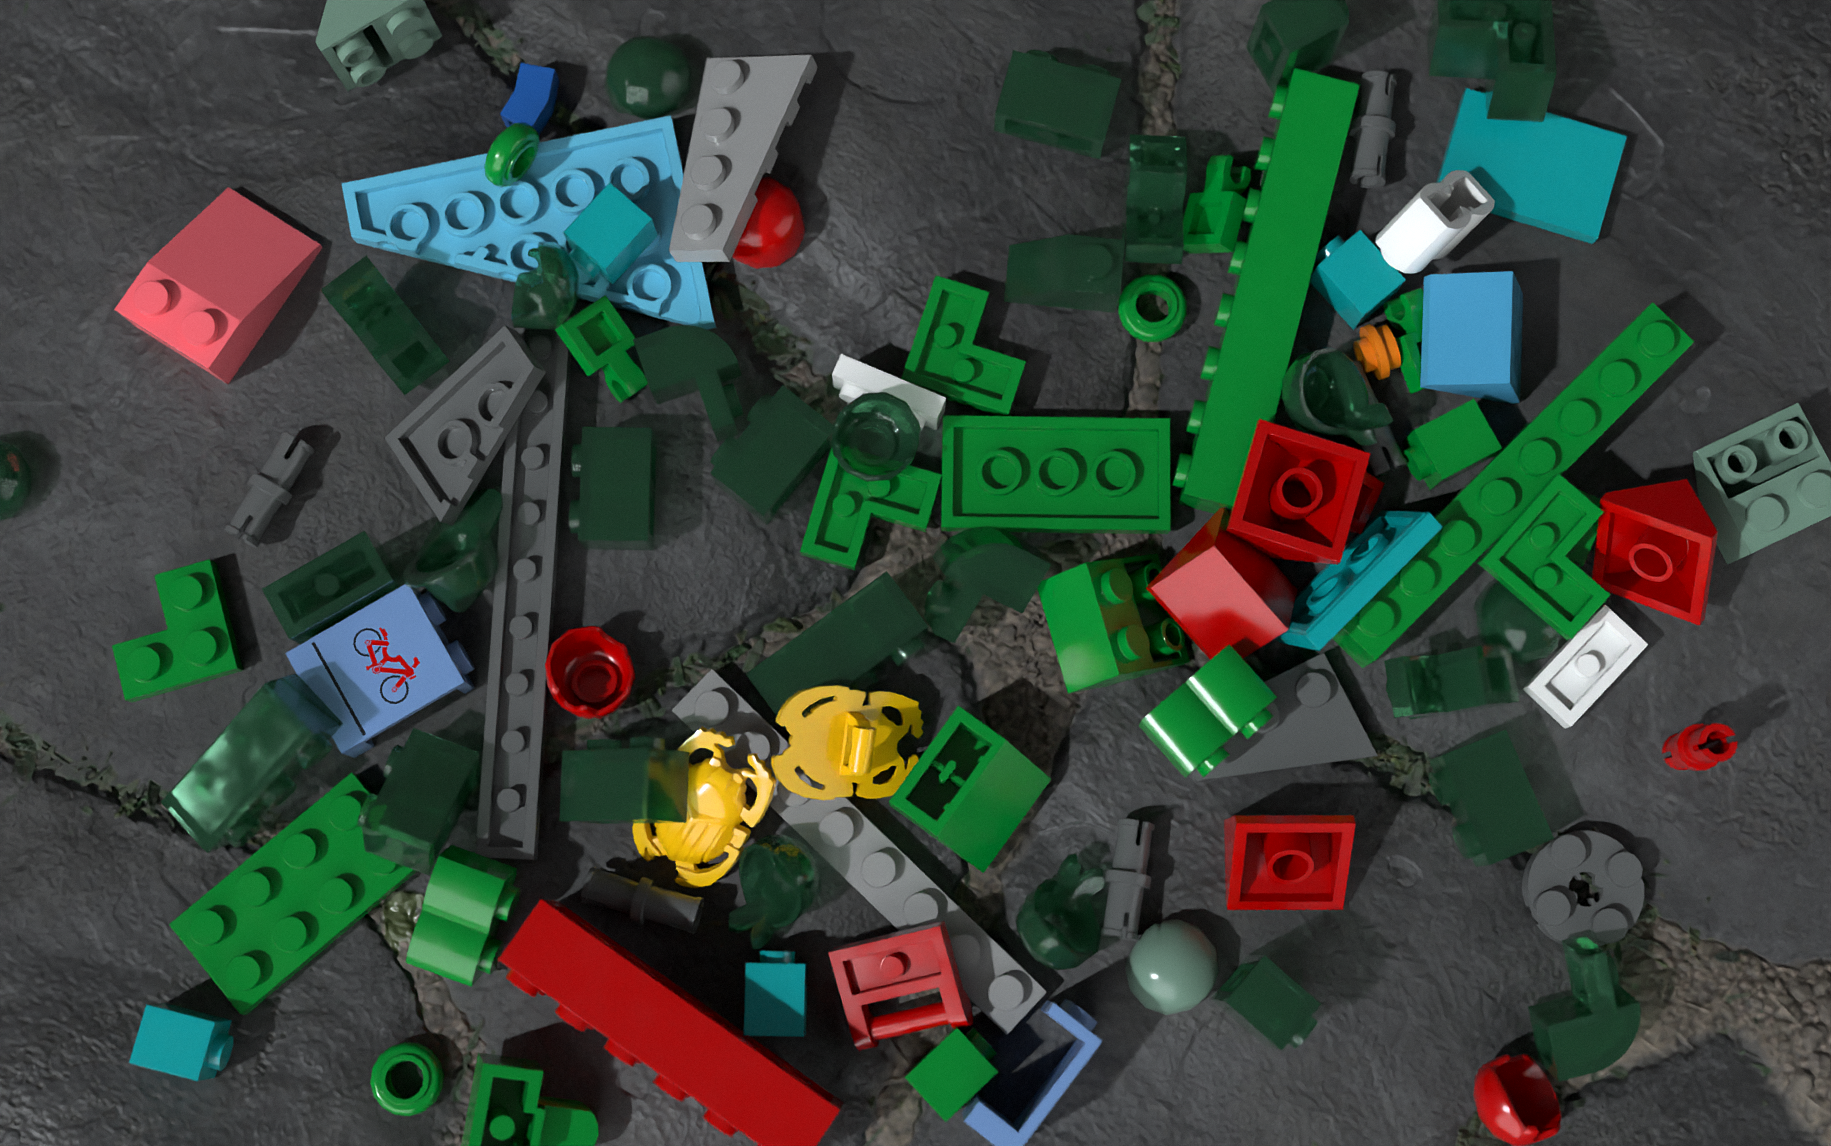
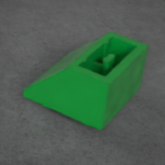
[1036,554,1190,694]
[889,706,1051,874]

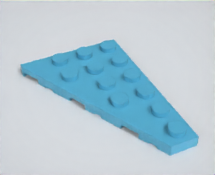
[341,115,716,330]

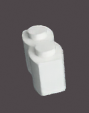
[1376,170,1495,274]

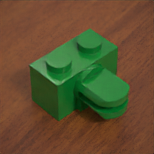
[461,1052,598,1146]

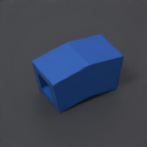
[500,63,560,135]

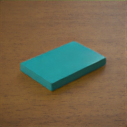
[1436,88,1627,244]
[1275,511,1443,651]

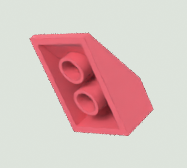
[114,187,323,384]

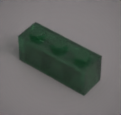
[746,571,928,734]
[161,673,343,853]

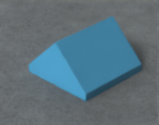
[1420,271,1523,404]

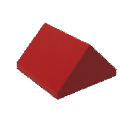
[1226,419,1371,565]
[1592,479,1718,626]
[1146,507,1297,660]
[1224,815,1356,910]

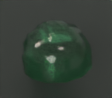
[1282,347,1393,446]
[729,835,822,949]
[1015,853,1105,970]

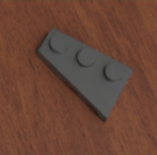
[385,325,546,526]
[1190,653,1378,782]

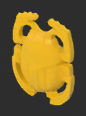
[771,685,924,800]
[632,726,777,888]

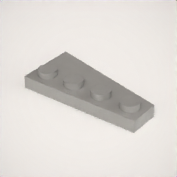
[669,55,818,262]

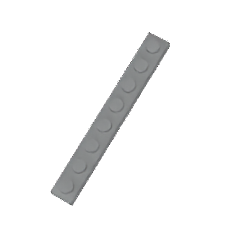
[672,669,1047,1035]

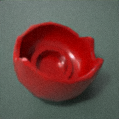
[732,177,805,269]
[545,625,636,719]
[1473,1054,1562,1146]

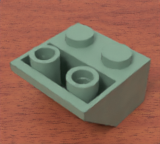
[315,0,442,91]
[1693,403,1831,565]

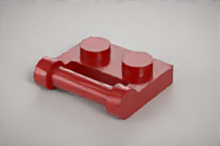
[828,921,973,1051]

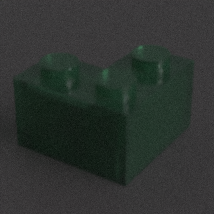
[1428,0,1557,122]

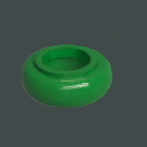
[484,122,539,187]
[1118,274,1187,342]
[370,1042,444,1116]

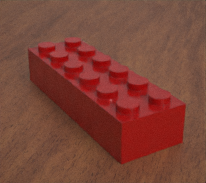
[498,899,844,1146]

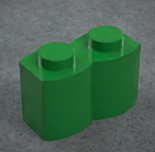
[1139,644,1277,778]
[406,844,521,987]

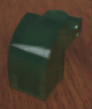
[1122,134,1187,264]
[321,255,450,395]
[633,325,744,442]
[923,527,1051,644]
[1384,645,1520,720]
[1528,935,1641,1082]

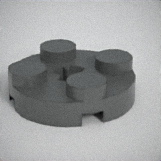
[1522,830,1644,948]

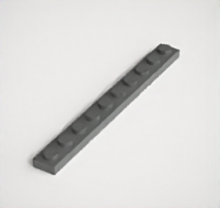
[475,290,575,861]

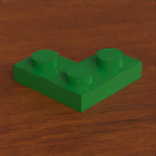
[901,275,1026,416]
[800,444,942,571]
[1477,474,1610,640]
[112,559,243,703]

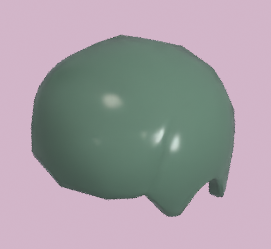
[1125,919,1219,1015]

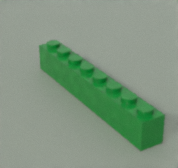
[1172,68,1360,514]
[1332,302,1694,668]

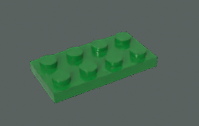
[941,415,1171,534]
[169,772,429,1015]

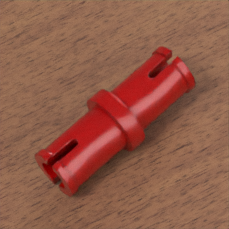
[1662,723,1738,771]

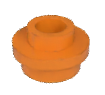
[1353,324,1401,380]

